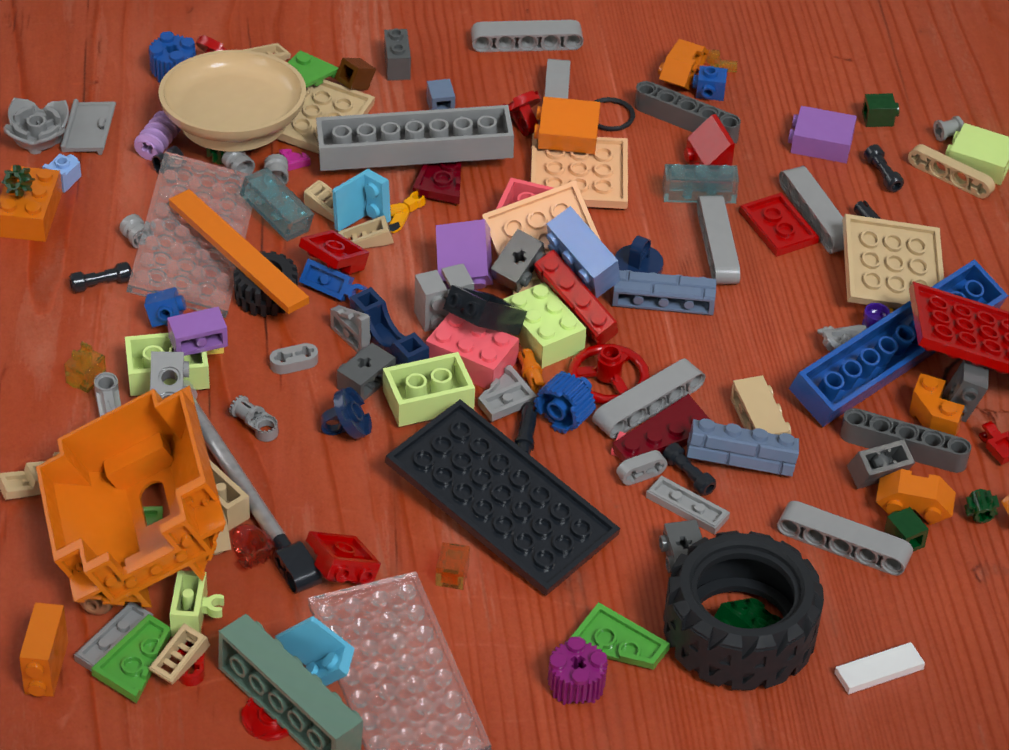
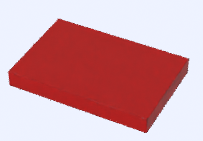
[739,192,819,257]

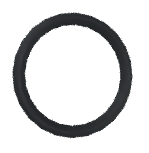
[595,97,635,131]

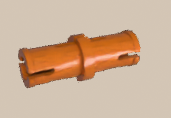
[517,348,545,395]

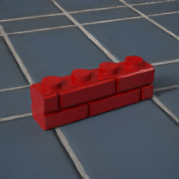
[534,250,618,344]

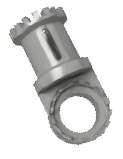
[229,395,279,442]

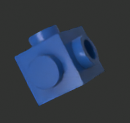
[692,66,728,101]
[144,287,186,328]

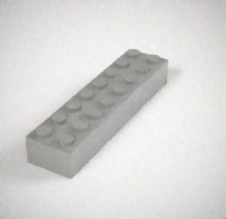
[316,105,514,171]

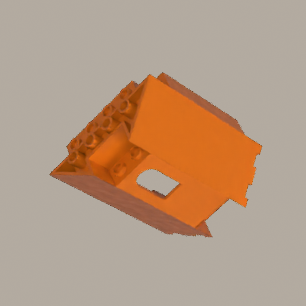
[36,385,226,608]

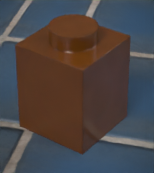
[334,58,376,90]

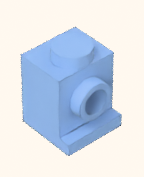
[42,154,81,193]

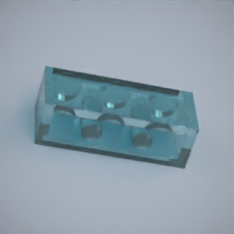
[662,164,739,204]
[240,167,314,241]

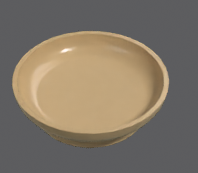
[158,50,306,152]

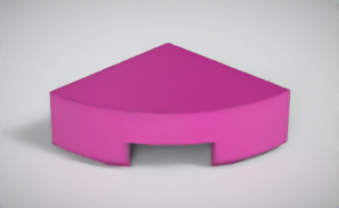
[279,149,311,171]

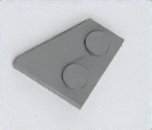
[330,305,371,352]
[478,364,537,422]

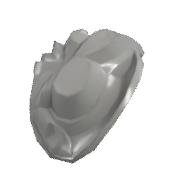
[817,325,867,351]

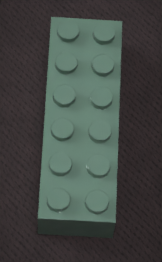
[218,614,363,750]

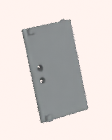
[60,99,116,155]

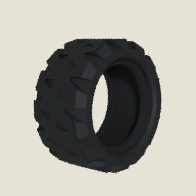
[663,531,824,691]

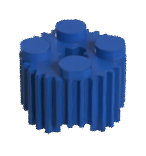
[149,31,196,83]
[534,371,596,434]

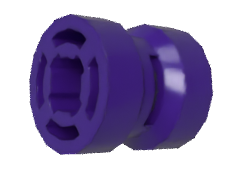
[862,303,890,328]

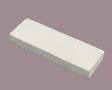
[835,642,925,694]

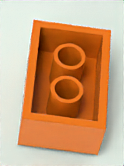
[0,166,63,242]

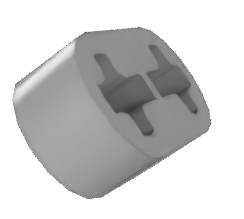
[270,343,318,374]
[616,450,668,485]

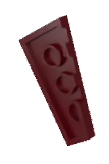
[612,394,710,462]

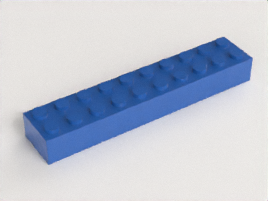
[789,259,1008,427]

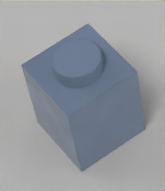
[426,79,455,110]

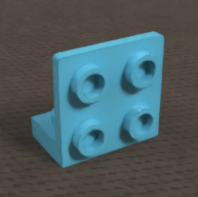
[332,169,391,231]
[275,616,355,686]

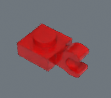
[979,421,1009,465]

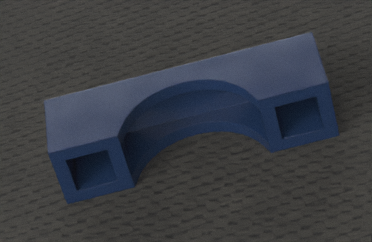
[350,287,429,366]

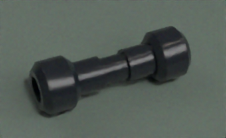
[864,144,904,192]
[69,262,132,293]
[663,443,716,496]

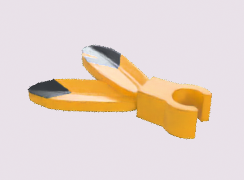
[389,191,426,233]

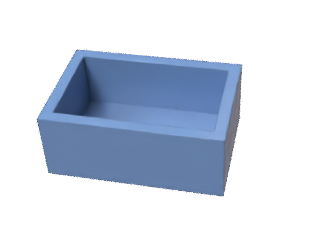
[546,206,620,298]

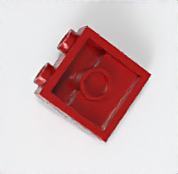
[299,230,370,274]
[306,531,381,585]

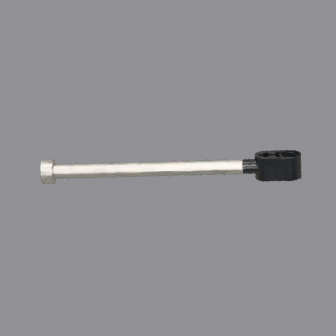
[184,380,322,594]

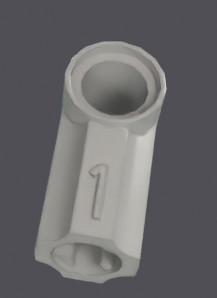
[94,372,121,417]

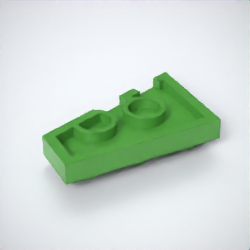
[287,50,338,88]
[567,602,670,670]
[91,614,171,704]

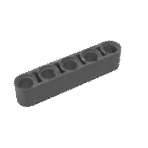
[634,81,741,144]
[840,408,971,473]

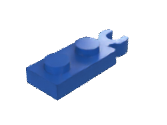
[298,258,368,301]

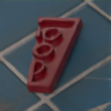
[413,162,461,204]

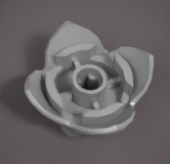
[3,97,69,154]

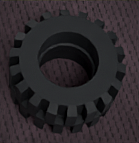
[234,251,298,317]

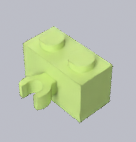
[169,570,225,636]

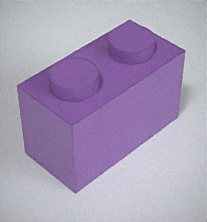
[167,306,228,356]

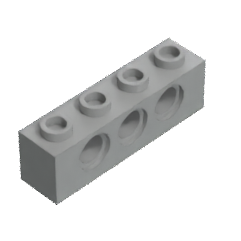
[150,351,189,399]

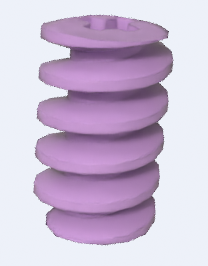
[134,111,181,161]

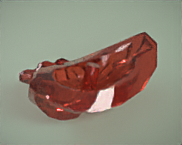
[232,524,274,569]

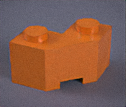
[658,39,709,90]
[909,373,965,436]
[876,469,956,525]

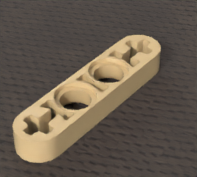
[908,144,995,199]

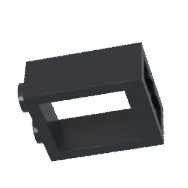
[443,285,528,336]

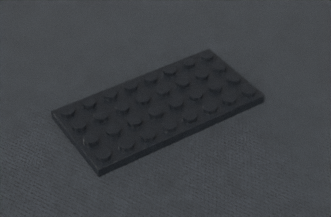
[385,399,620,596]

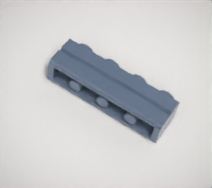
[612,270,716,315]
[686,419,799,477]

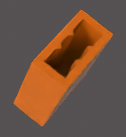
[534,96,601,154]
[19,602,68,697]

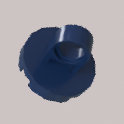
[615,235,664,274]
[321,387,372,439]

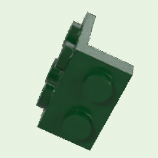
[714,598,782,629]

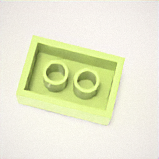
[503,282,586,368]
[125,333,210,396]
[383,352,475,427]

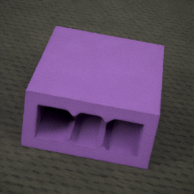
[788,106,857,163]
[436,219,493,290]

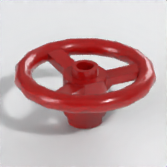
[568,344,650,405]

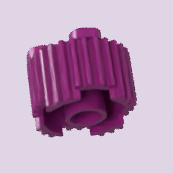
[548,637,607,705]

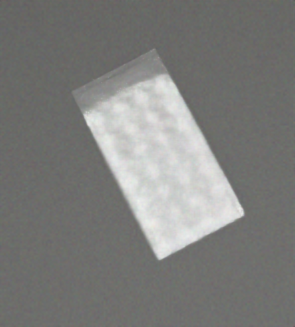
[126,151,260,318]
[308,571,491,750]

